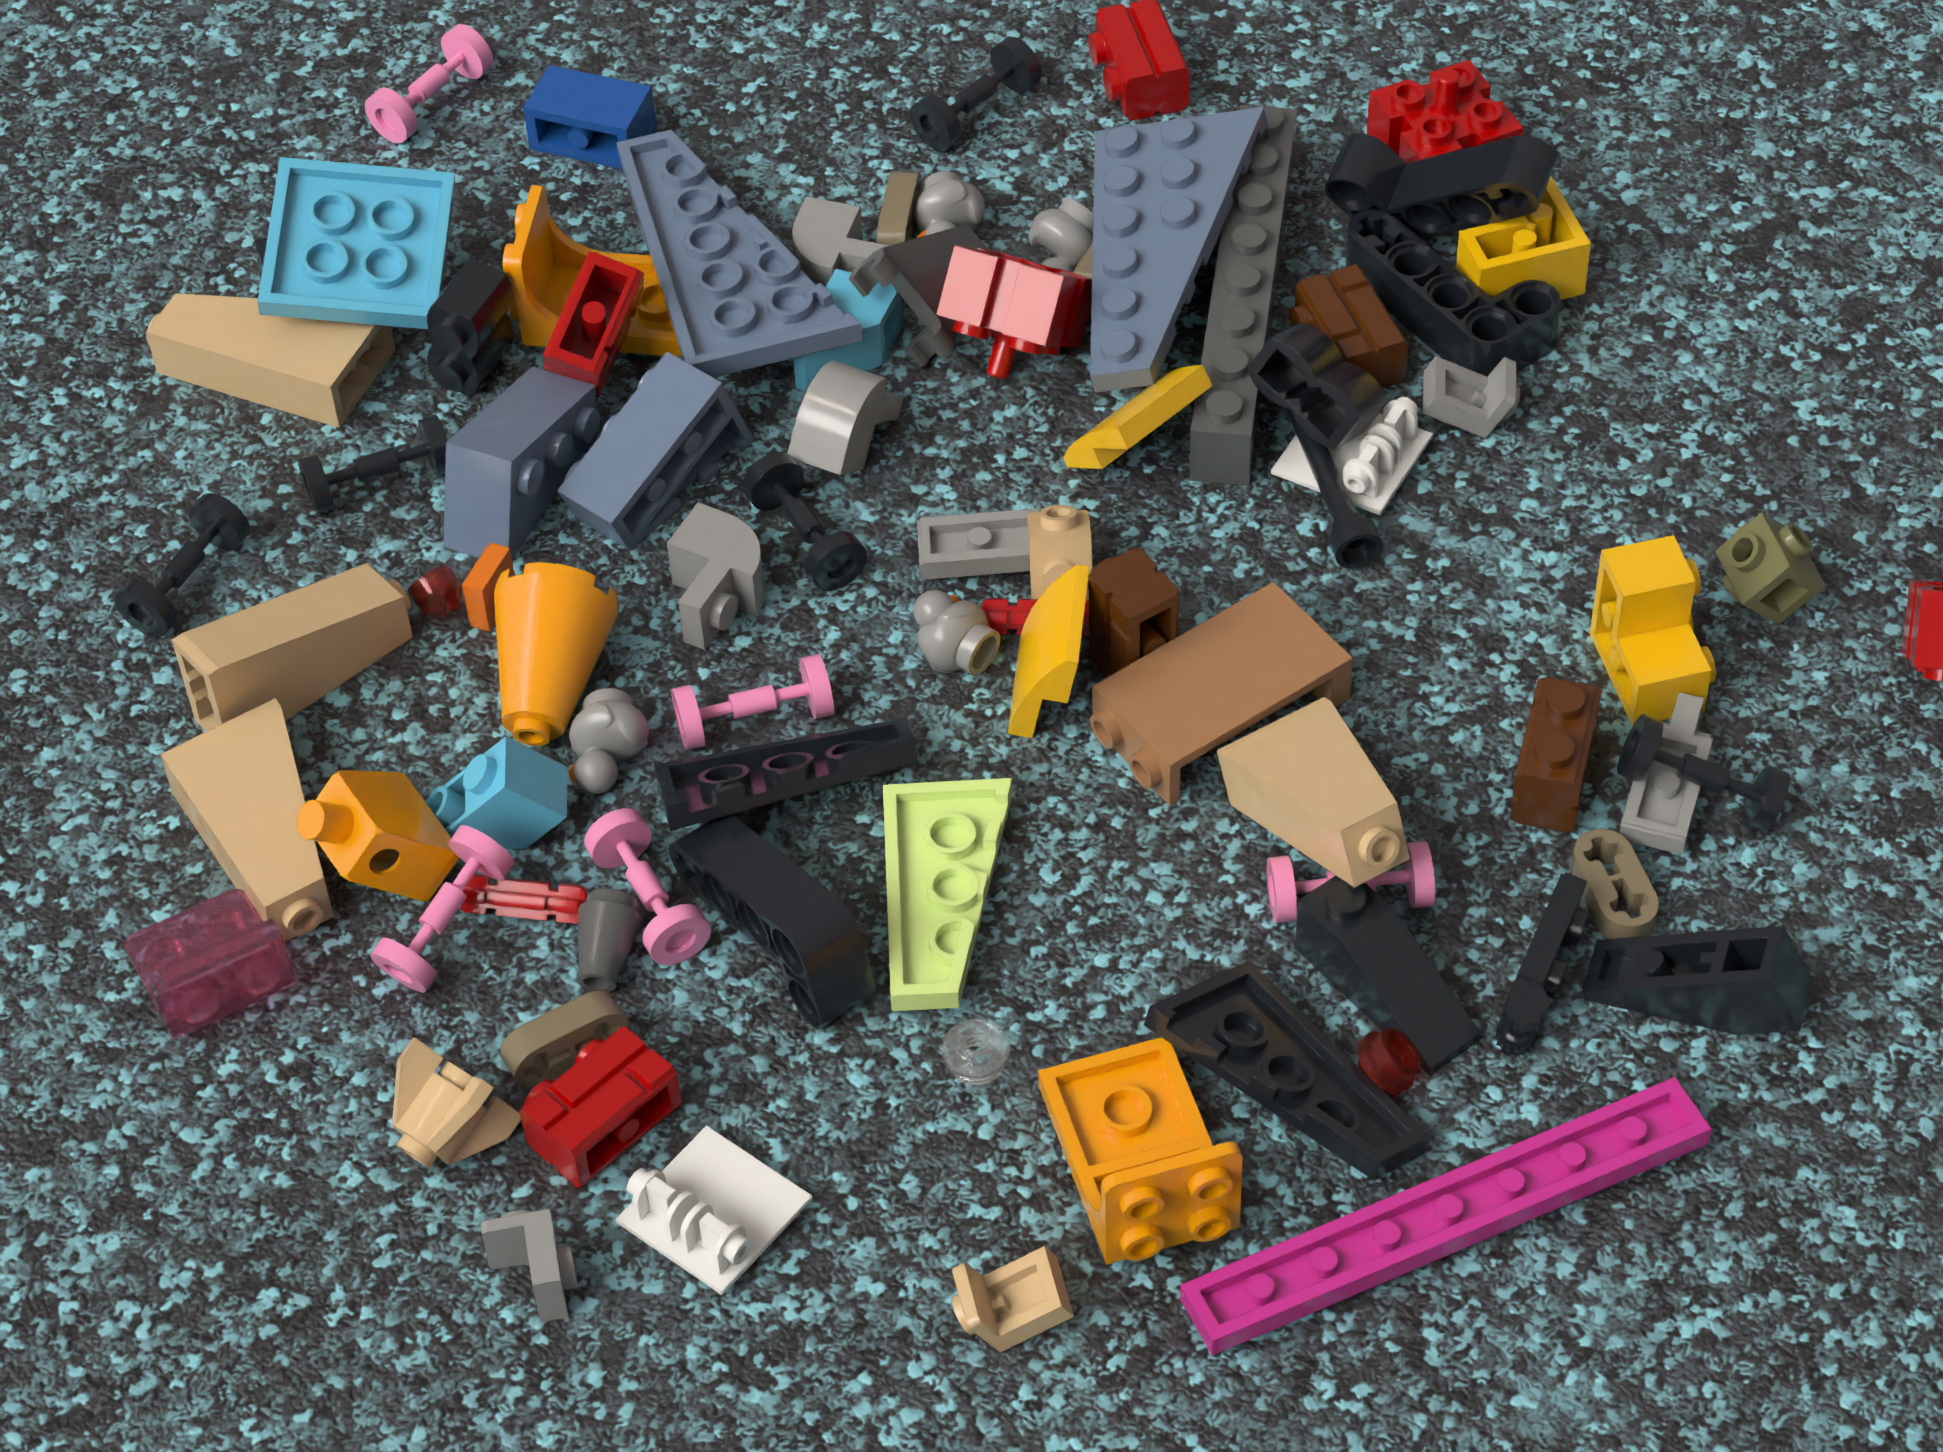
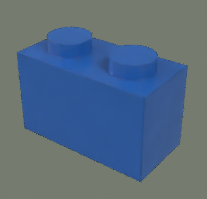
[523,65,657,169]

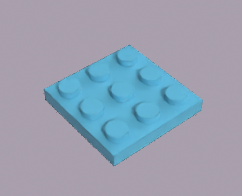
[258,157,455,329]

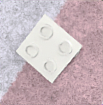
[1271,397,1433,515]
[616,1125,813,1296]

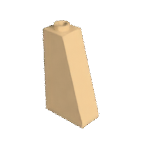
[146,293,396,428]
[172,563,413,732]
[1217,697,1410,888]
[160,698,334,946]

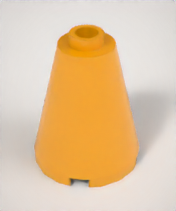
[494,562,620,746]

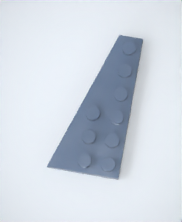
[1090,107,1268,393]
[616,130,863,377]

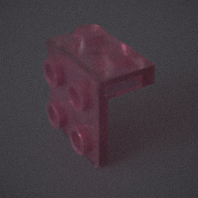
[124,889,296,1040]

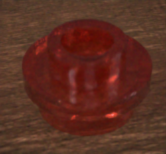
[1358,1028,1421,1095]

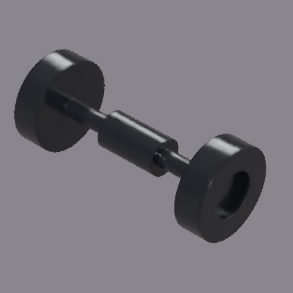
[910,37,1042,152]
[298,415,448,515]
[742,452,867,591]
[115,493,250,637]
[1617,714,1790,833]

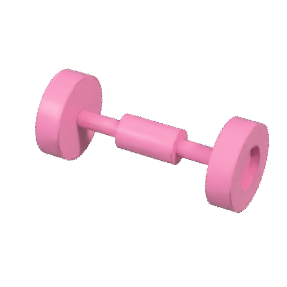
[365,24,493,144]
[671,654,834,750]
[584,808,711,965]
[370,825,515,993]
[1267,841,1435,923]

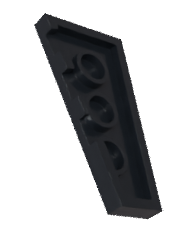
[654,718,918,831]
[1144,961,1430,1180]

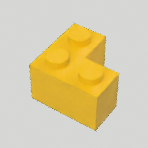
[1456,176,1591,300]
[1590,535,1716,726]

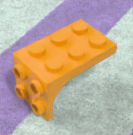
[503,185,682,357]
[1038,1037,1243,1265]

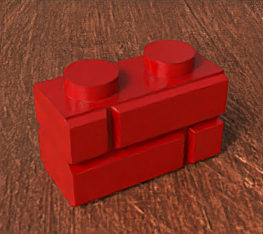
[1088,0,1190,121]
[543,252,644,398]
[519,1026,682,1188]

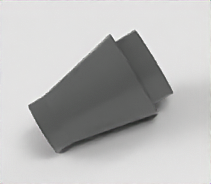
[577,888,643,992]

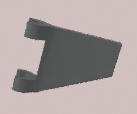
[849,224,987,368]

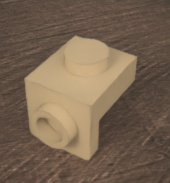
[1027,505,1092,600]
[952,1246,1074,1353]

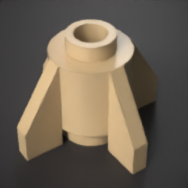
[392,1037,521,1168]

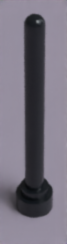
[1285,408,1383,569]

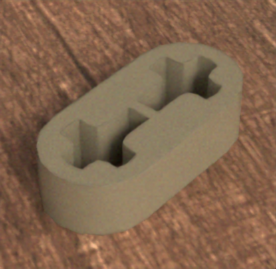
[877,170,922,245]
[1571,829,1659,939]
[500,990,629,1087]

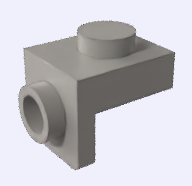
[1423,356,1520,438]
[481,1209,578,1322]

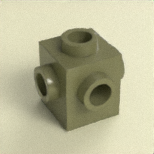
[1715,512,1826,625]

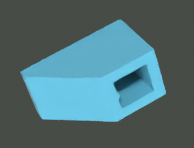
[788,269,903,391]
[426,736,567,850]

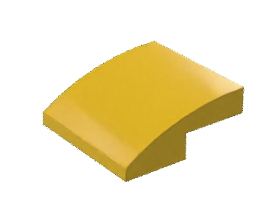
[1063,365,1213,469]
[1007,564,1089,738]

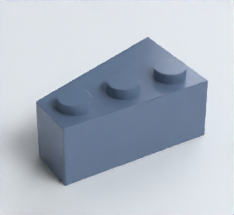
[557,351,755,551]
[444,366,600,560]

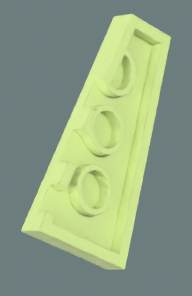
[883,778,1013,1011]

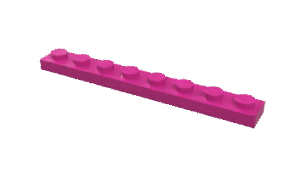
[1180,1077,1712,1356]

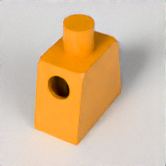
[297,770,459,902]

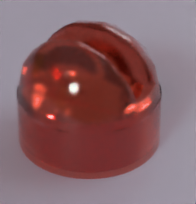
[407,564,463,618]

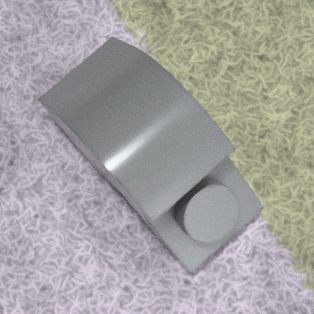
[792,197,890,287]
[787,360,904,475]
[667,502,765,650]

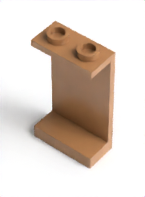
[1090,582,1353,806]

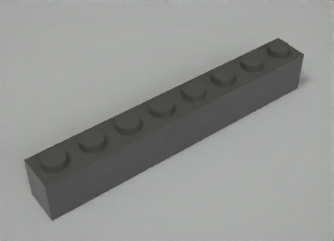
[1190,105,1297,486]

